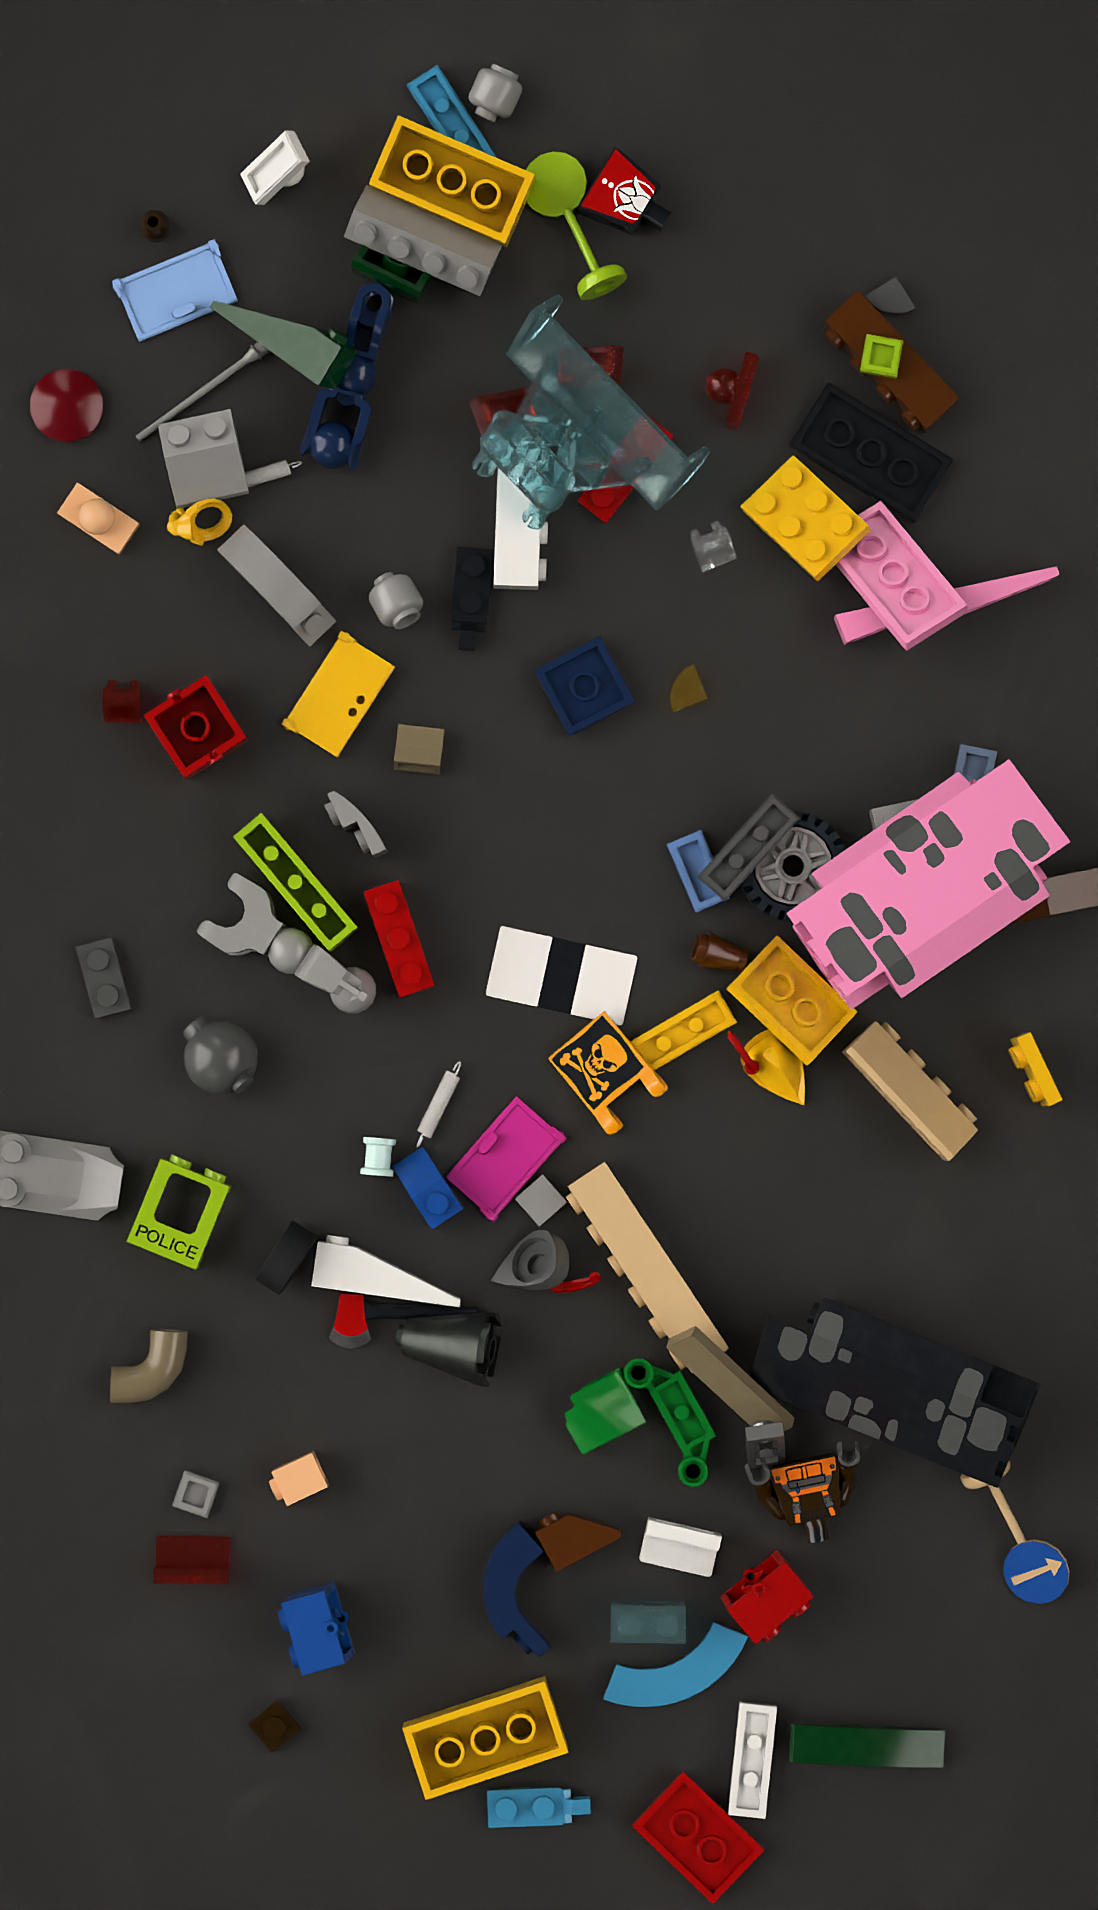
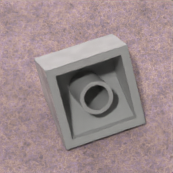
[158,409,249,509]

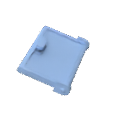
[112,239,238,342]

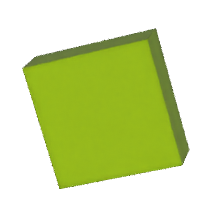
[860,334,903,379]

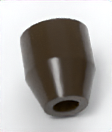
[139,210,170,242]

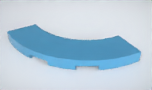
[603,1621,748,1707]

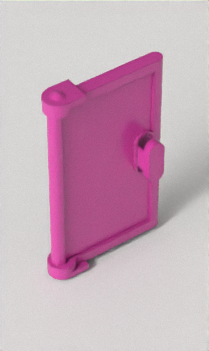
[446,1096,567,1222]

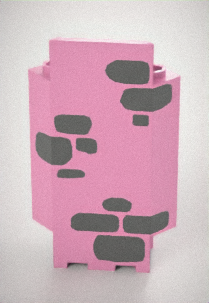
[787,759,1070,1010]

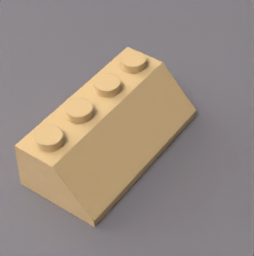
[842,1021,978,1161]

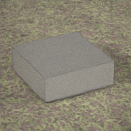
[515,1174,567,1227]
[172,1470,220,1518]

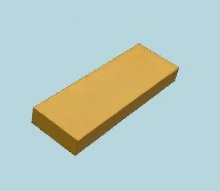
[630,990,737,1070]

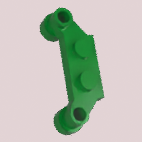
[624,1358,716,1487]

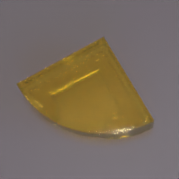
[670,664,707,713]

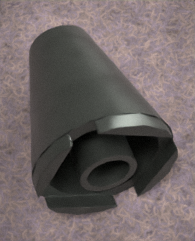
[396,1312,502,1387]

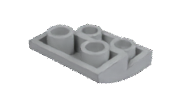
[324,791,388,859]

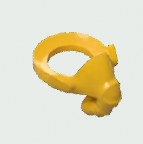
[167,498,232,546]

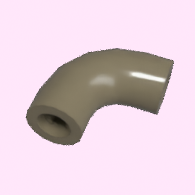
[110,1329,188,1404]

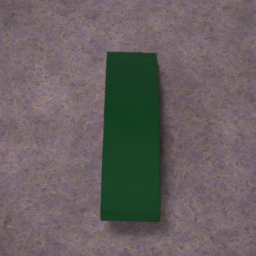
[789,1724,945,1768]

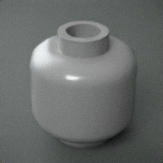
[468,64,523,122]
[369,572,423,629]

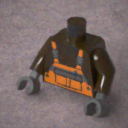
[744,1441,860,1543]

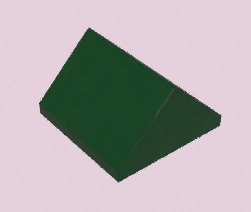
[351,245,433,305]

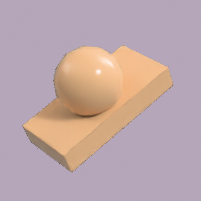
[57,482,140,555]

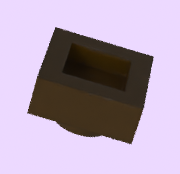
[248,1699,301,1753]

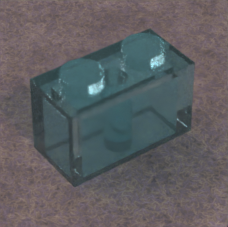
[610,1600,686,1644]

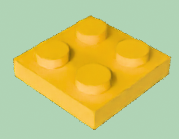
[1008,1032,1062,1106]

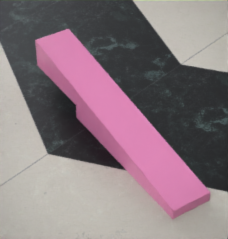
[834,566,1060,646]

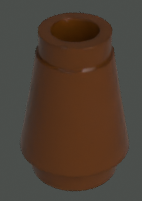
[691,932,748,972]

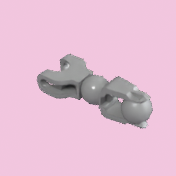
[196,873,376,1014]

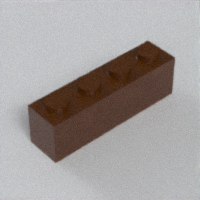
[823,290,959,433]

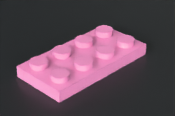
[836,501,967,651]

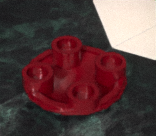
[30,369,103,442]

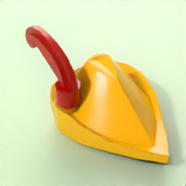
[727,1029,805,1105]

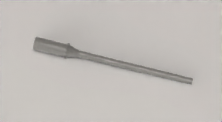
[136,342,270,442]

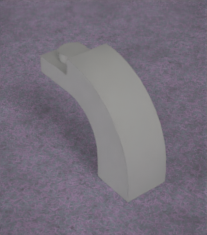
[217,524,336,647]

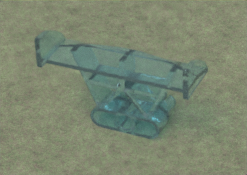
[472,294,710,530]

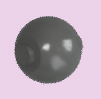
[183,1016,258,1095]

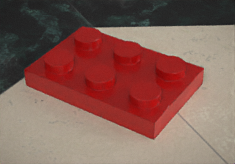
[632,1770,764,1904]

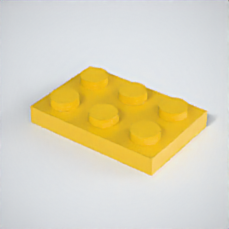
[740,455,871,582]
[726,935,857,1066]

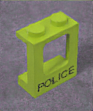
[127,1154,232,1270]

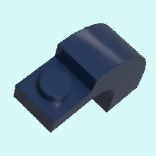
[483,1521,550,1657]

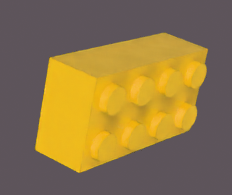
[369,115,536,248]
[402,1676,568,1800]

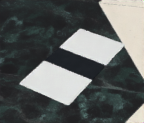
[486,926,637,1025]

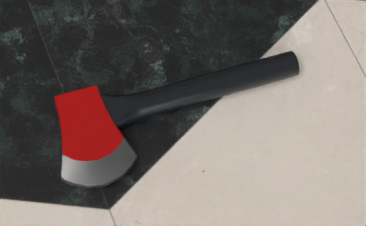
[329,1293,477,1349]

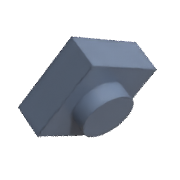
[954,744,997,781]

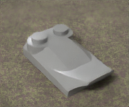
[0,1130,124,1221]

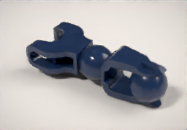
[300,283,395,471]

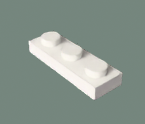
[728,1701,777,1819]

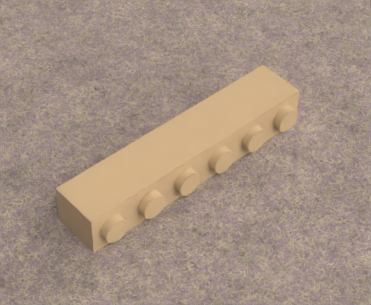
[566,1161,729,1373]

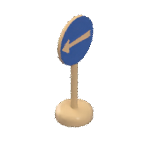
[960,1460,1070,1604]

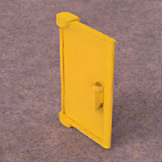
[281,631,395,757]

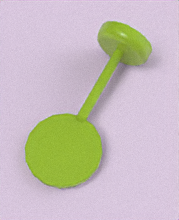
[526,151,627,300]

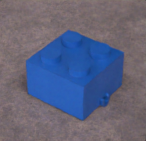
[278,1581,355,1676]

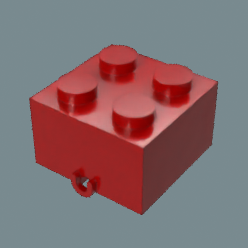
[143,675,249,780]
[720,1550,814,1645]

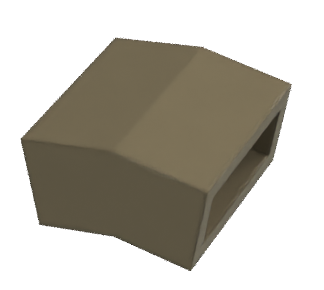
[394,724,445,775]

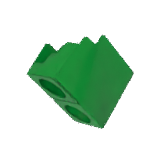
[565,1368,646,1455]

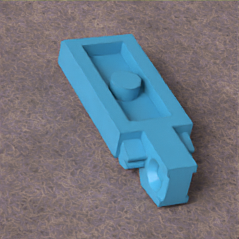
[487,1786,591,1828]

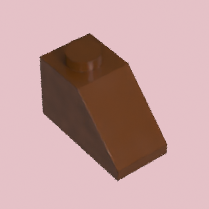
[535,1510,622,1572]

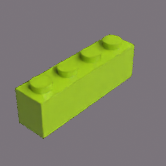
[233,813,359,952]

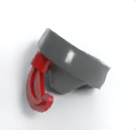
[491,1230,601,1293]

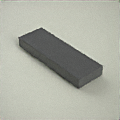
[697,793,800,902]

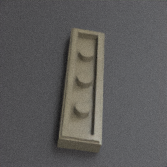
[666,1326,795,1431]

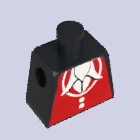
[578,147,672,235]

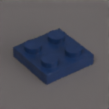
[534,636,635,737]

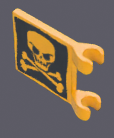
[548,1011,668,1135]

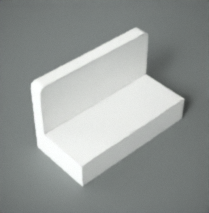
[639,1517,722,1577]

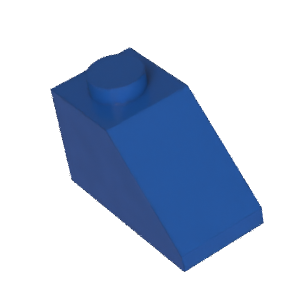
[392,1146,464,1229]

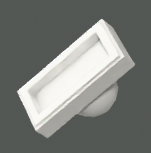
[240,130,310,205]

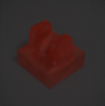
[102,680,142,723]

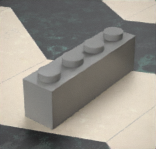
[344,185,503,296]

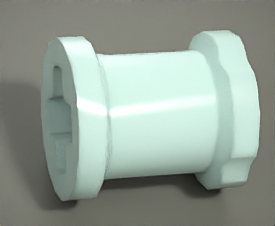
[360,1137,396,1177]

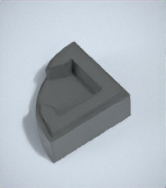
[864,277,916,315]

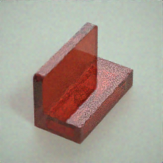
[153,1535,231,1585]

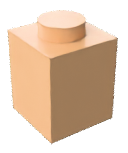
[269,1451,329,1506]

